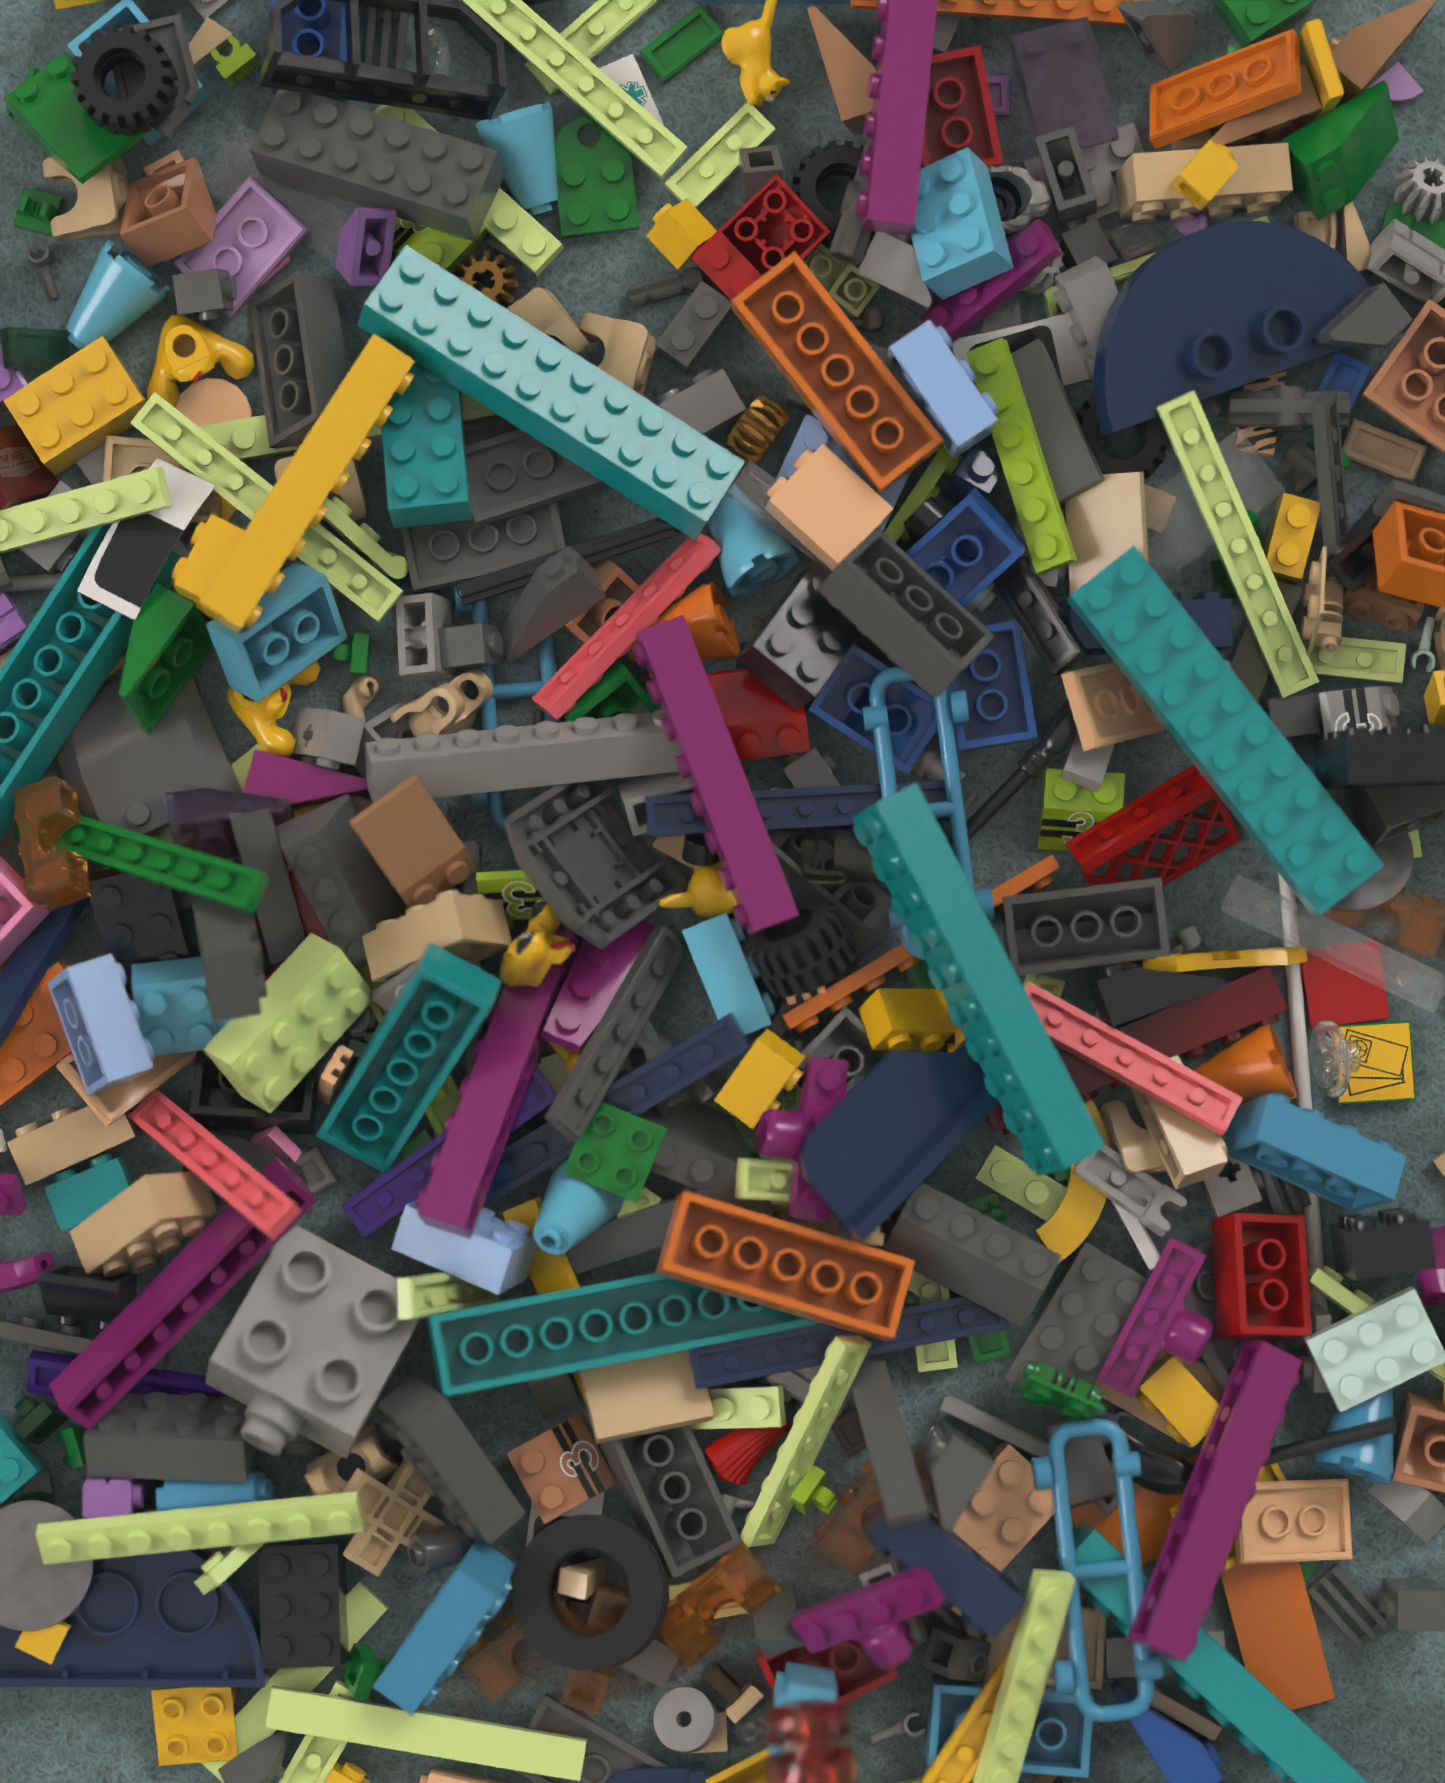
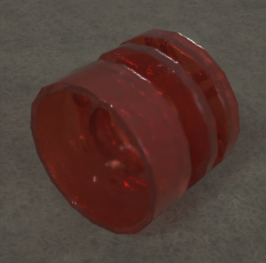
[763,1700,857,1783]

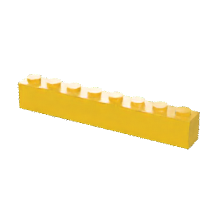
[196,334,415,633]

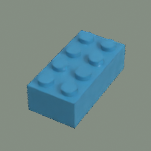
[1223,1093,1407,1212]
[373,1537,517,1715]
[925,1676,1094,1778]

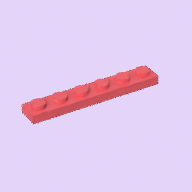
[531,533,722,720]
[1025,982,1243,1136]
[128,1089,301,1241]

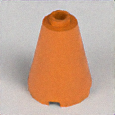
[628,582,740,668]
[1192,1024,1297,1105]

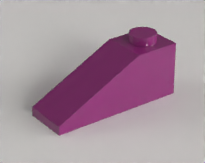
[241,749,369,812]

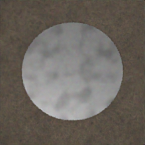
[1332,798,1414,910]
[0,1500,93,1631]

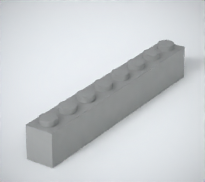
[365,709,680,804]

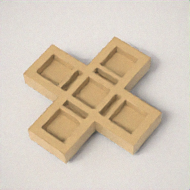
[341,1459,448,1577]

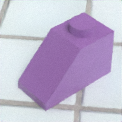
[336,208,397,286]

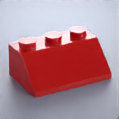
[706,668,810,761]

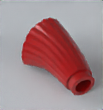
[703,1416,791,1485]

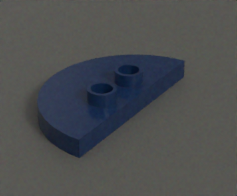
[1093,221,1370,435]
[0,1549,269,1687]

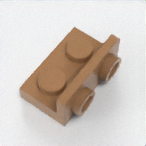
[1342,570,1425,633]

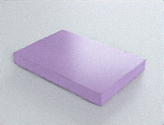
[174,176,310,318]

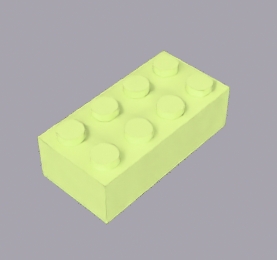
[203,933,373,1114]

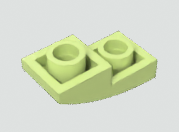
[804,243,880,318]

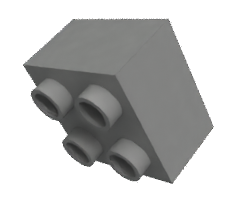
[205,1224,424,1459]

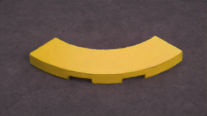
[1142,946,1307,973]
[1034,1100,1110,1263]

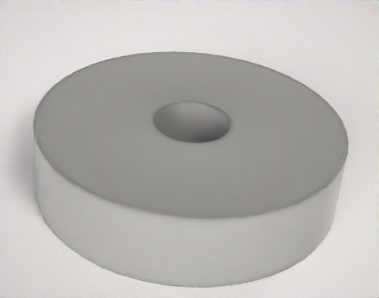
[653,1687,719,1753]

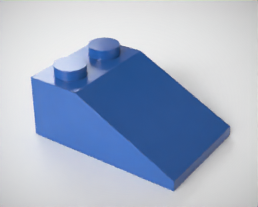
[906,488,1028,607]
[805,644,938,775]
[1110,1682,1223,1783]

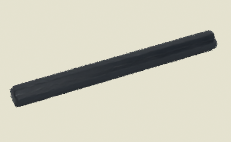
[457,517,684,606]

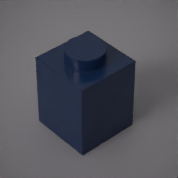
[943,445,1003,504]

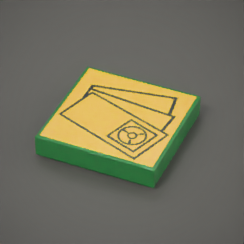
[1330,1021,1416,1105]

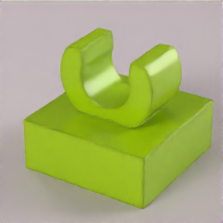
[211,35,261,88]
[790,1464,838,1516]

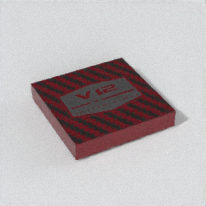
[0,424,59,509]

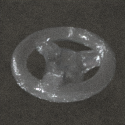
[1310,1019,1360,1098]

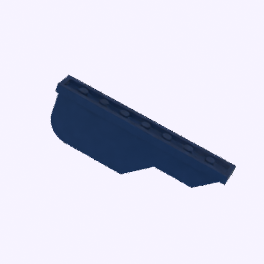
[801,1039,1055,1241]

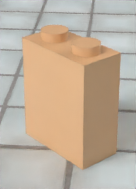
[765,444,894,572]

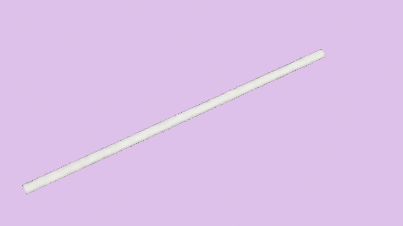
[1278,872,1328,1312]

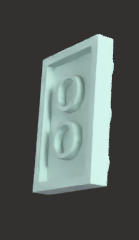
[1304,1286,1445,1413]

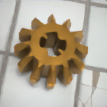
[455,250,519,305]
[727,395,789,465]

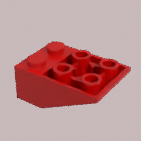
[691,174,831,300]

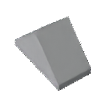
[1367,1479,1445,1544]

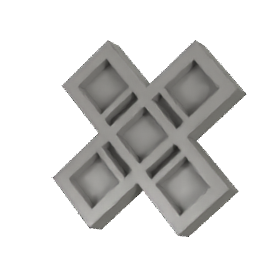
[1022,99,1145,222]

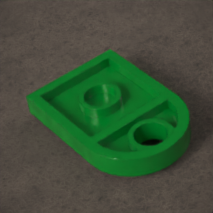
[555,116,640,239]

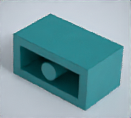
[44,1152,134,1232]

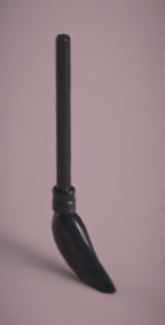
[947,697,1078,853]
[1109,1417,1397,1495]

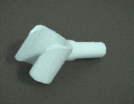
[1409,617,1436,672]

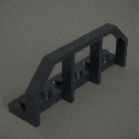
[260,0,507,120]

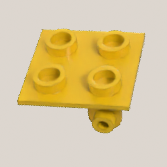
[151,1687,239,1766]

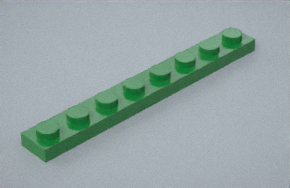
[13,800,270,915]

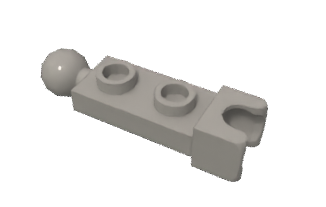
[1073,1144,1187,1236]

